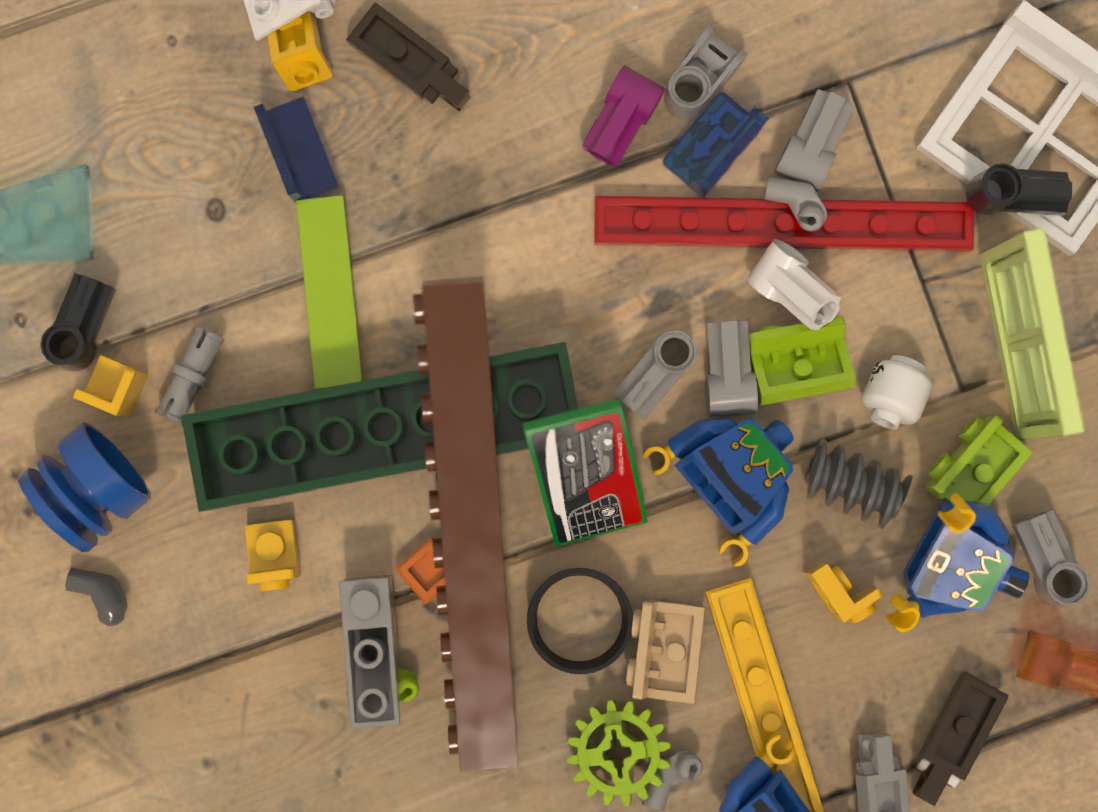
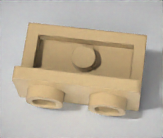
[626,600,707,704]

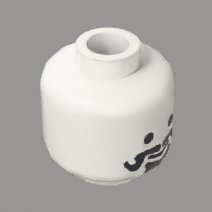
[862,355,933,430]

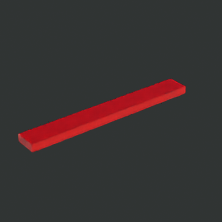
[594,196,974,251]

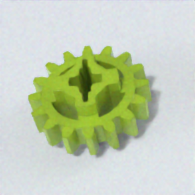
[567,700,672,807]

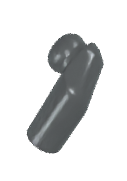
[65,567,128,626]

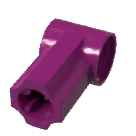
[582,65,666,168]

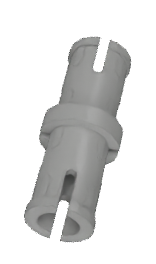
[155,326,224,425]

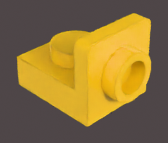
[267,11,332,91]
[244,519,301,591]
[804,562,883,624]

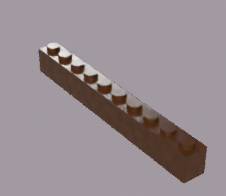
[413,277,519,771]

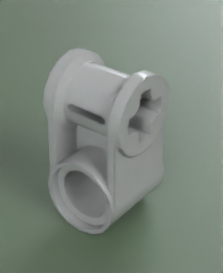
[664,25,748,119]

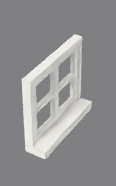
[915,0,1098,256]

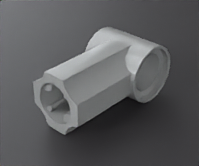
[774,89,854,192]
[705,320,758,417]
[612,330,697,420]
[1012,509,1090,606]

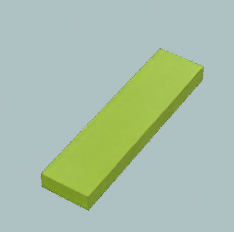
[296,195,363,389]

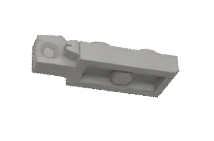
[855,732,910,812]

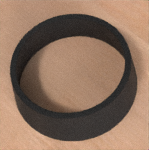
[527,568,633,674]

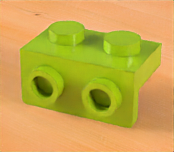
[749,316,856,406]
[924,414,1034,504]

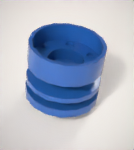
[18,422,151,552]

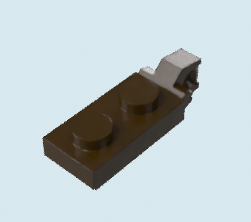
[346,2,471,112]
[912,671,1009,806]

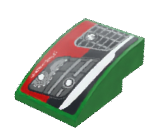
[523,398,648,547]

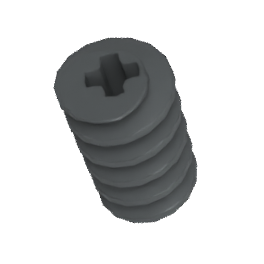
[804,438,913,529]

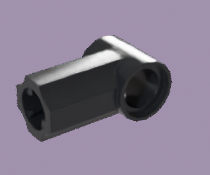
[966,163,1072,216]
[40,273,116,372]

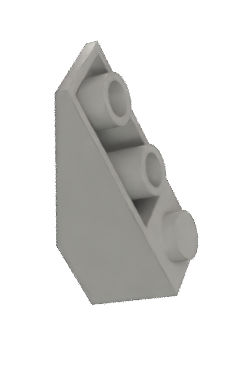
[339,575,400,729]

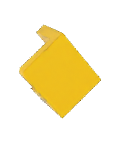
[73,355,148,418]

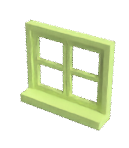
[979,228,1085,439]

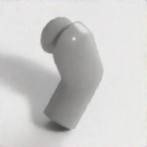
[764,176,827,231]
[642,750,703,811]

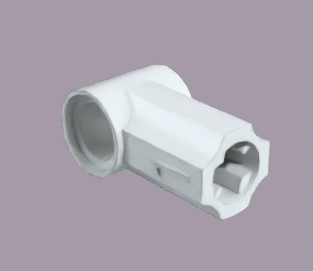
[747,239,841,330]

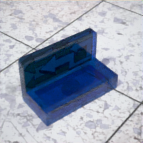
[662,92,769,198]
[254,97,340,203]

